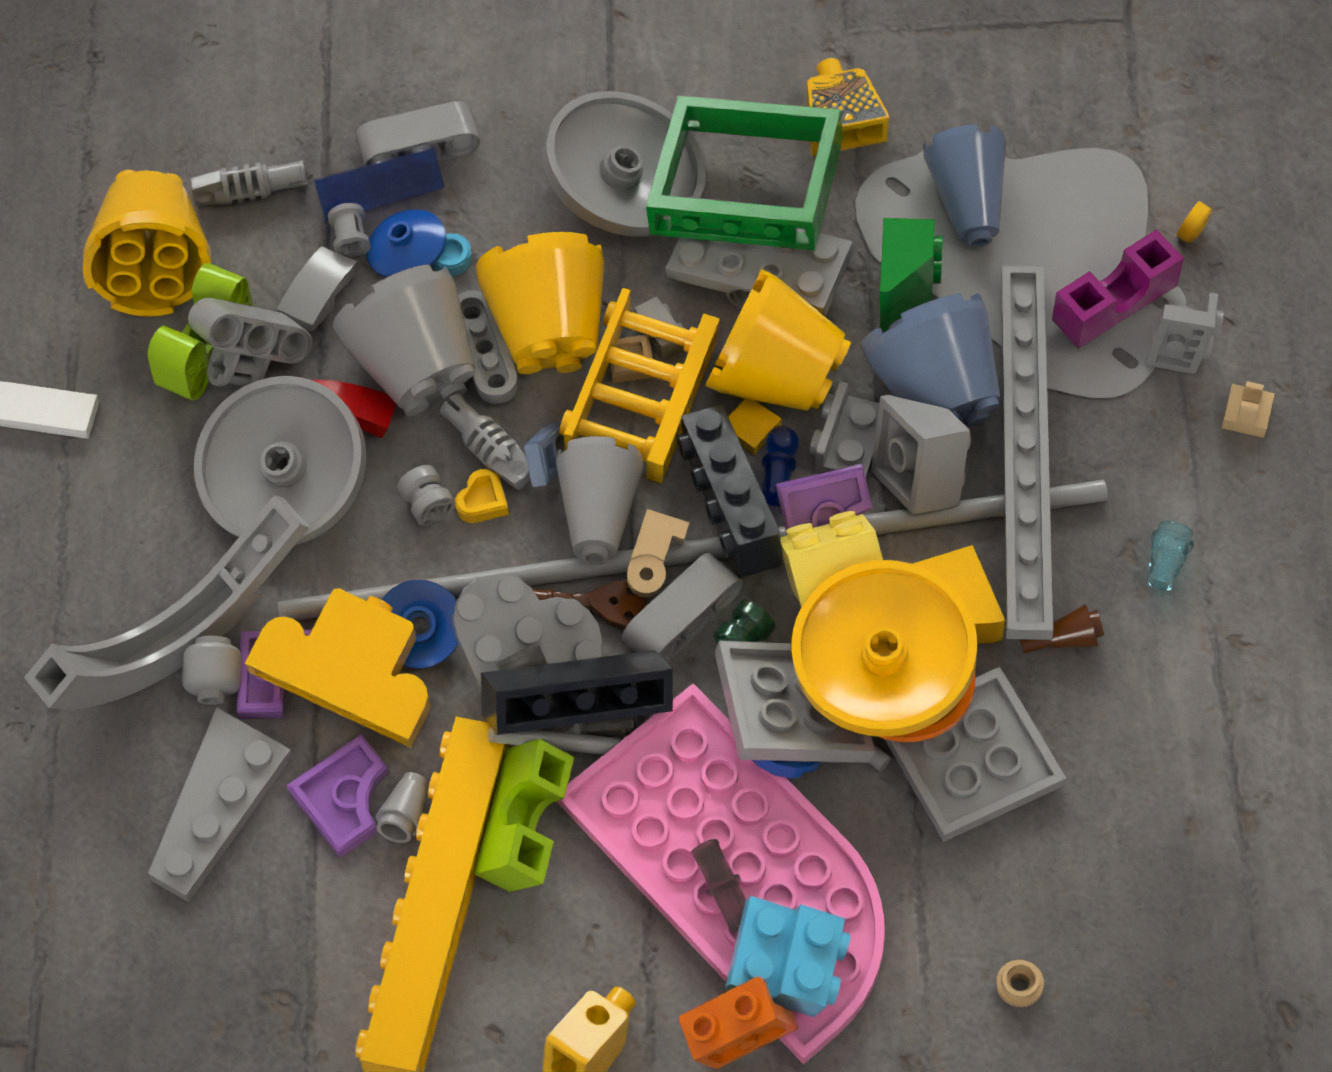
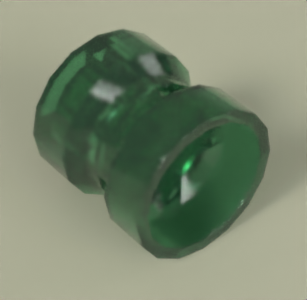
[713,599,776,644]

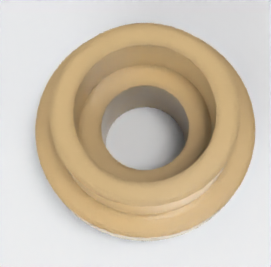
[996,960,1044,1007]

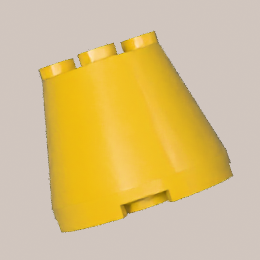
[83,170,212,317]
[476,232,604,374]
[705,269,851,411]

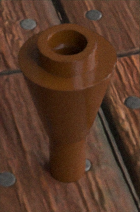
[1020,604,1104,654]

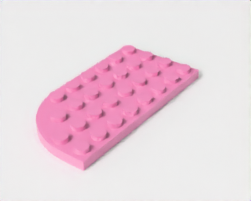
[556,683,885,1065]

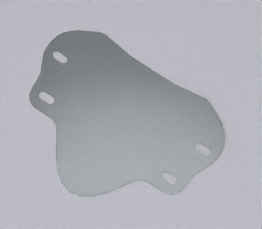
[855,145,1186,398]

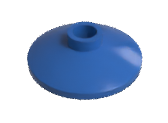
[366,209,447,278]
[381,579,458,669]

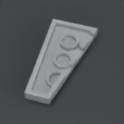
[148,707,293,902]

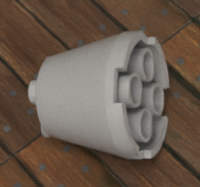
[333,264,475,417]

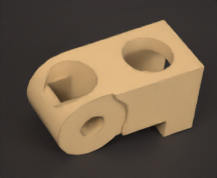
[627,509,690,598]

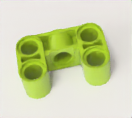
[148,263,253,401]

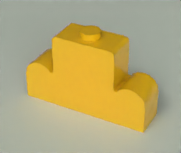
[245,588,430,748]

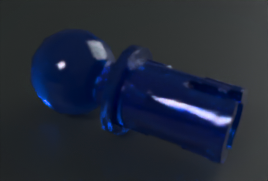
[762,426,799,506]

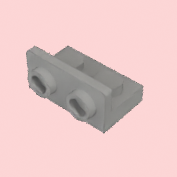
[1145,292,1223,374]
[809,381,879,481]

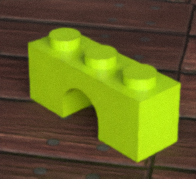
[474,739,574,892]

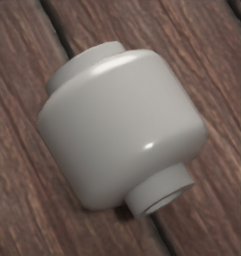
[182,636,242,705]

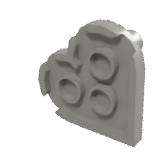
[452,574,602,695]

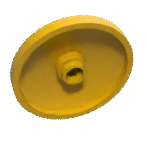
[792,560,977,737]

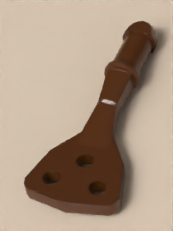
[532,580,645,630]

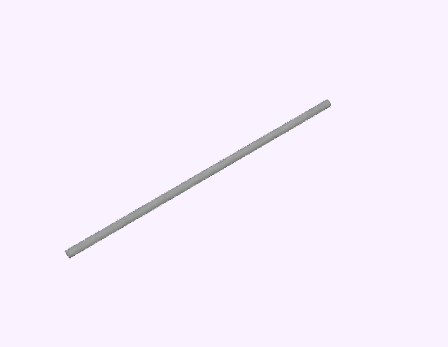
[278,479,1108,621]

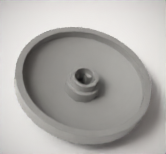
[542,91,706,237]
[194,376,366,545]

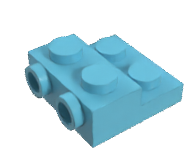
[725,896,850,1017]

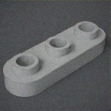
[458,290,518,404]

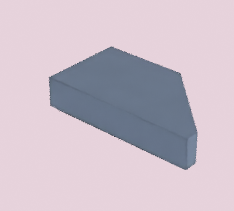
[524,422,562,487]

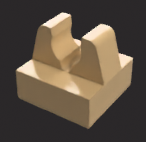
[1222,381,1275,438]

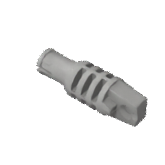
[190,160,308,206]
[440,394,531,490]

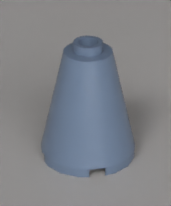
[923,125,1006,247]

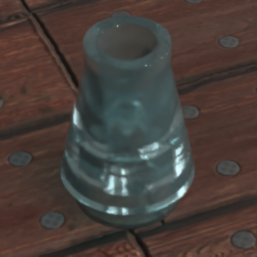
[1146,521,1195,590]

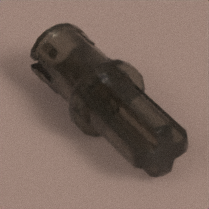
[691,839,746,933]

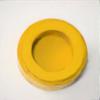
[1176,201,1213,244]

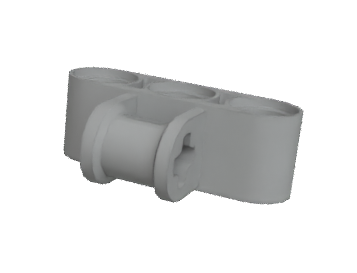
[188,298,313,388]

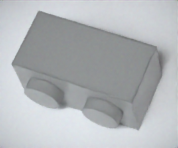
[634,296,684,360]

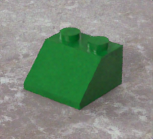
[880,218,943,333]

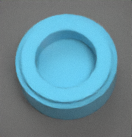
[432,233,472,276]

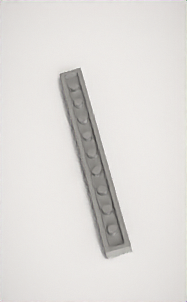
[1001,266,1053,640]

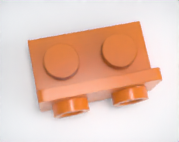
[679,976,799,1069]

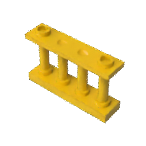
[559,288,720,483]

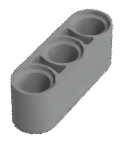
[356,101,481,175]
[622,553,743,663]

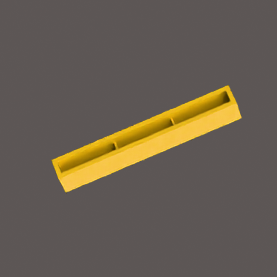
[355,716,512,1072]

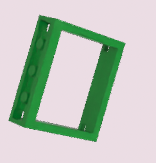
[646,96,843,251]

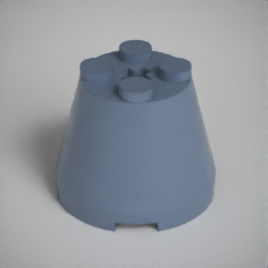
[861,293,1001,427]

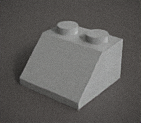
[871,395,971,515]

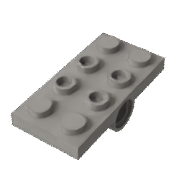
[665,228,854,317]

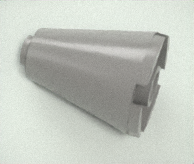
[556,436,643,565]

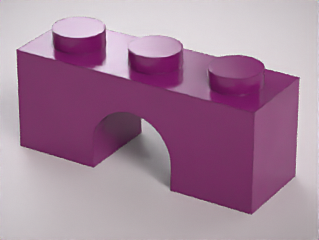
[1052,229,1184,349]

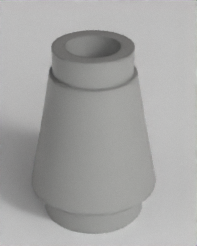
[376,772,429,843]

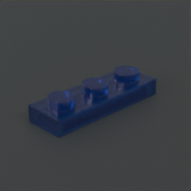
[313,147,445,221]

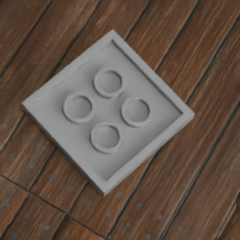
[714,641,875,763]
[885,667,1066,842]

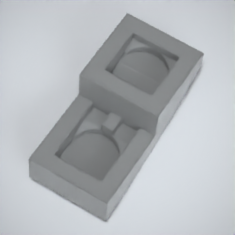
[276,246,357,332]

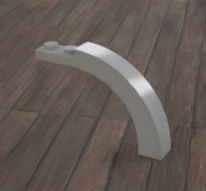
[24,495,310,710]

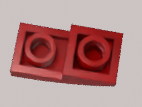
[312,379,396,438]

